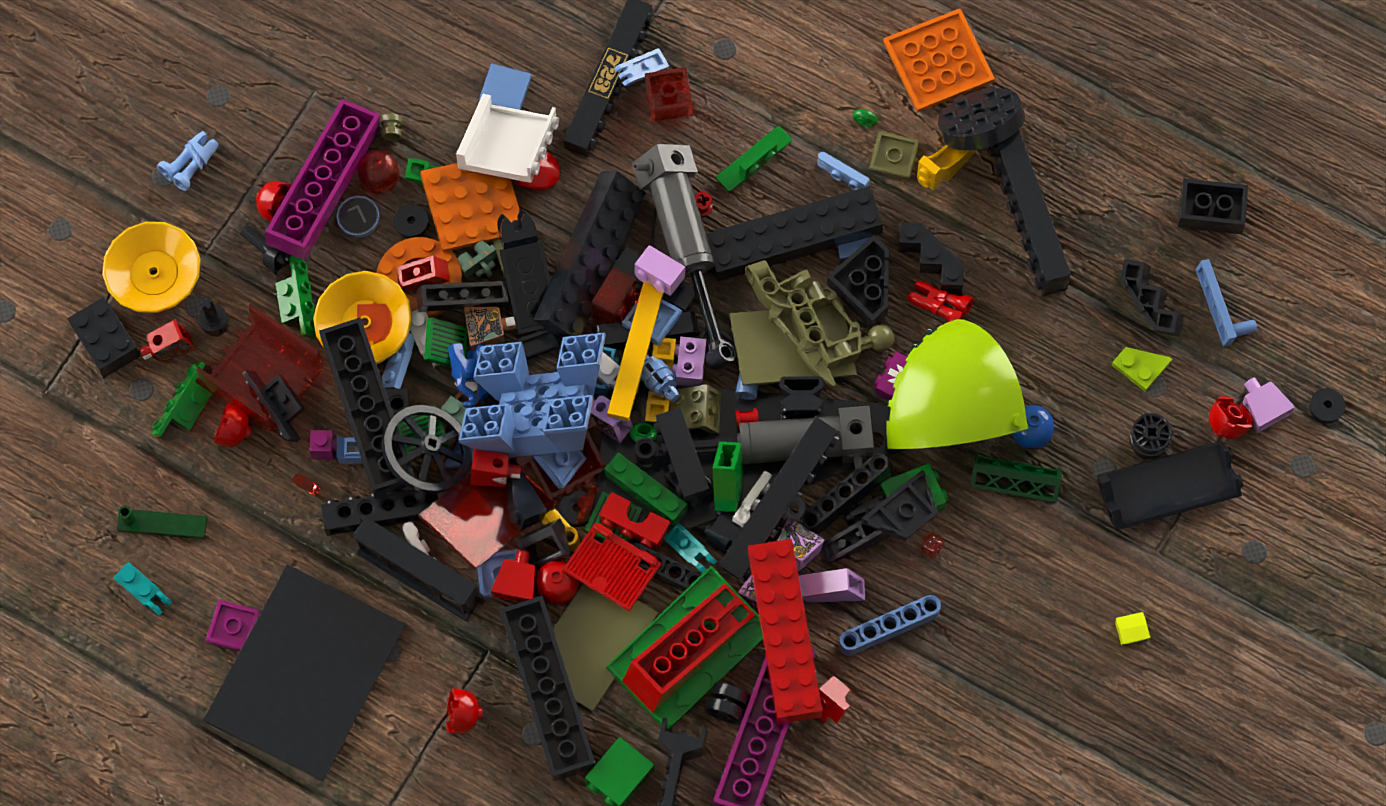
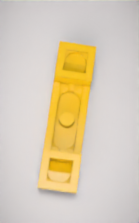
[645,338,676,422]

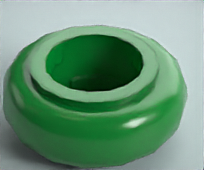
[852,109,878,127]
[630,423,657,442]

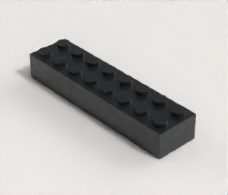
[987,130,1071,297]
[533,171,646,340]
[706,186,883,281]
[319,317,415,497]
[500,596,596,782]

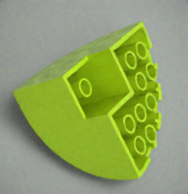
[886,319,1028,449]

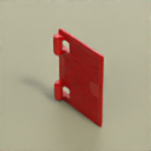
[562,523,662,612]

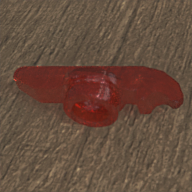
[576,486,598,523]

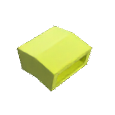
[1115,612,1150,645]

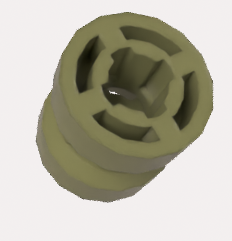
[381,113,402,141]

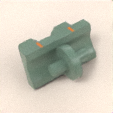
[458,240,498,279]

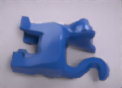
[448,344,492,408]

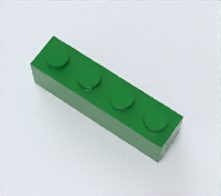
[605,452,688,528]

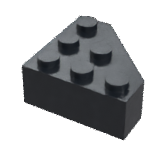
[827,235,889,328]

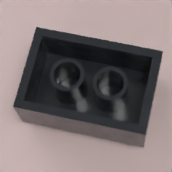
[1177,178,1248,234]
[67,296,141,378]

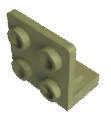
[670,385,721,435]

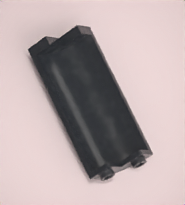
[1096,441,1243,531]

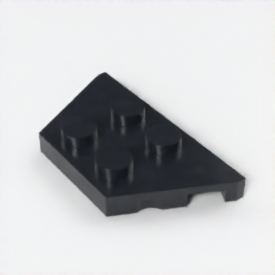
[861,469,938,541]

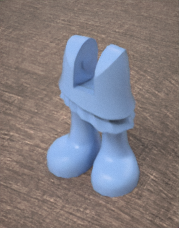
[157,131,219,191]

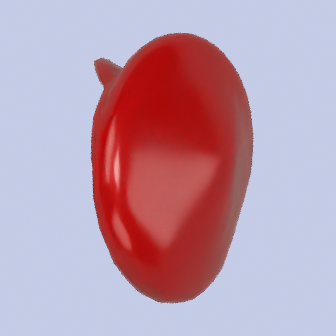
[511,151,560,190]

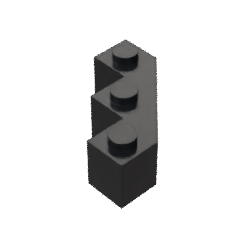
[899,222,964,294]
[1120,259,1184,337]

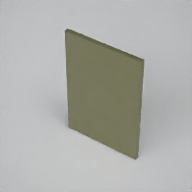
[729,304,857,386]
[553,584,658,712]

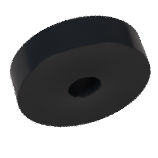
[394,204,429,239]
[1309,388,1345,424]
[559,491,595,527]

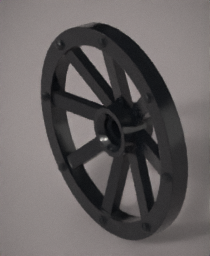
[382,405,471,493]

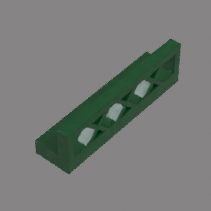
[970,455,1062,503]

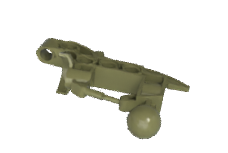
[745,260,894,387]

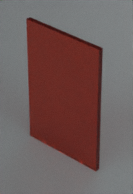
[418,458,556,570]

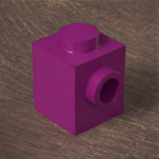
[309,430,337,459]

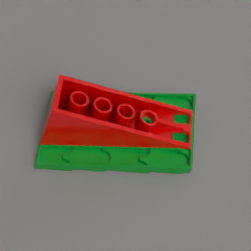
[606,566,763,731]

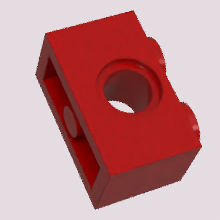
[397,256,450,292]

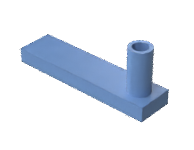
[1195,259,1257,347]

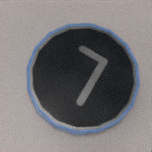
[337,196,380,238]

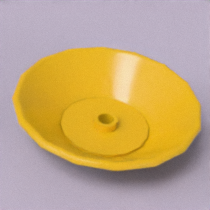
[102,222,201,313]
[313,271,412,364]

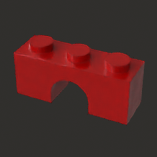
[599,492,670,550]

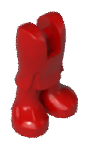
[906,280,974,322]

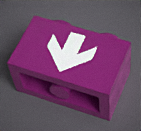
[874,351,907,401]

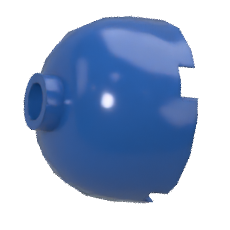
[1011,405,1054,449]

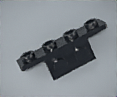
[243,370,305,442]

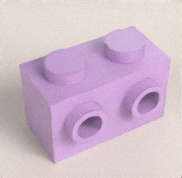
[635,245,685,296]
[672,337,707,387]

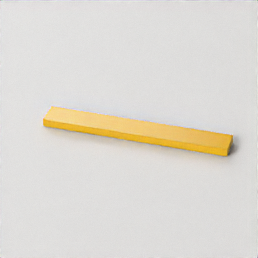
[607,282,663,421]

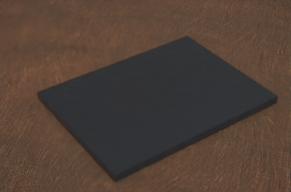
[203,564,406,782]

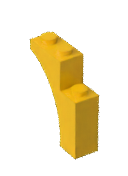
[917,145,978,191]

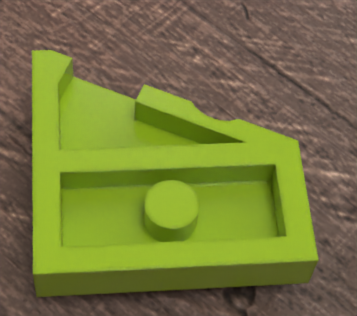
[1112,347,1172,392]

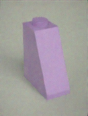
[799,568,865,602]

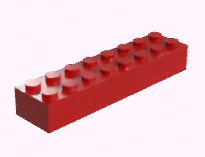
[748,539,823,724]

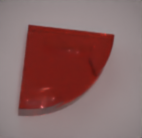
[292,474,321,495]

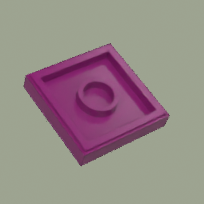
[205,600,261,652]

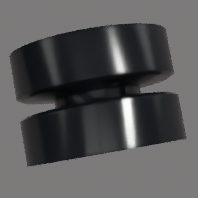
[1129,413,1172,460]
[704,683,751,725]

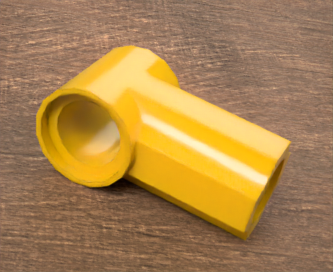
[541,509,580,552]

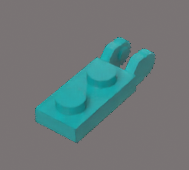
[664,523,717,574]
[113,562,172,616]

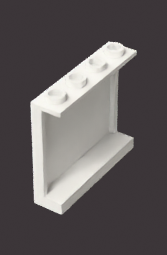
[456,94,559,183]

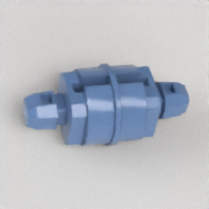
[641,355,679,402]

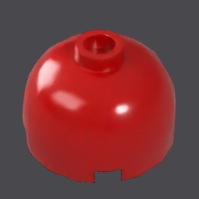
[256,181,292,222]
[1208,396,1253,439]
[214,403,252,448]
[535,560,580,606]
[446,688,483,734]

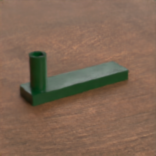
[117,506,208,540]

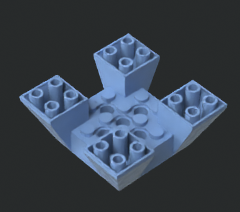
[459,333,606,458]

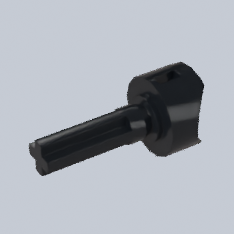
[240,225,293,275]
[198,297,228,337]

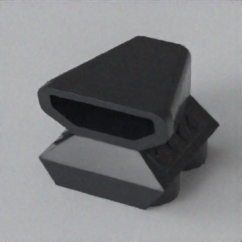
[780,376,824,420]

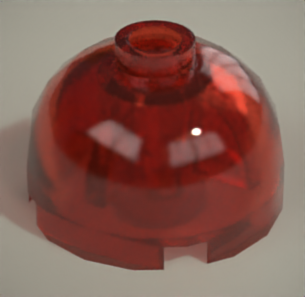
[357,150,400,194]

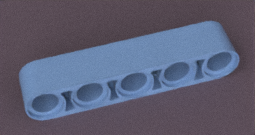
[839,595,941,656]

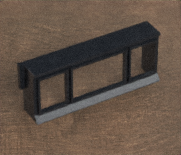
[352,515,485,621]

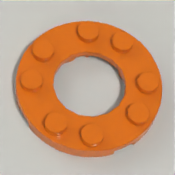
[376,237,462,318]

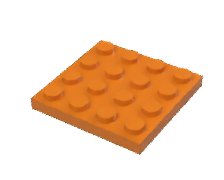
[883,8,995,113]
[420,163,520,252]

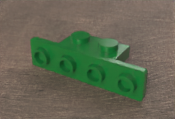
[716,126,792,193]
[275,256,317,340]
[151,362,212,437]

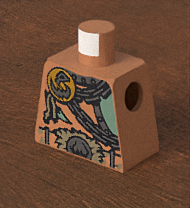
[464,307,516,351]

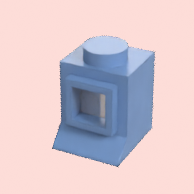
[337,436,363,464]

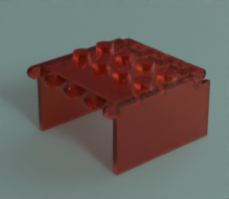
[196,304,324,433]

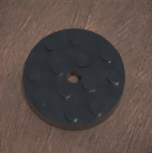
[938,86,1025,150]

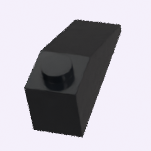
[506,458,547,530]
[822,520,891,564]

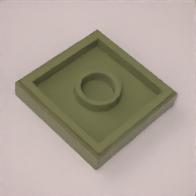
[868,131,920,181]

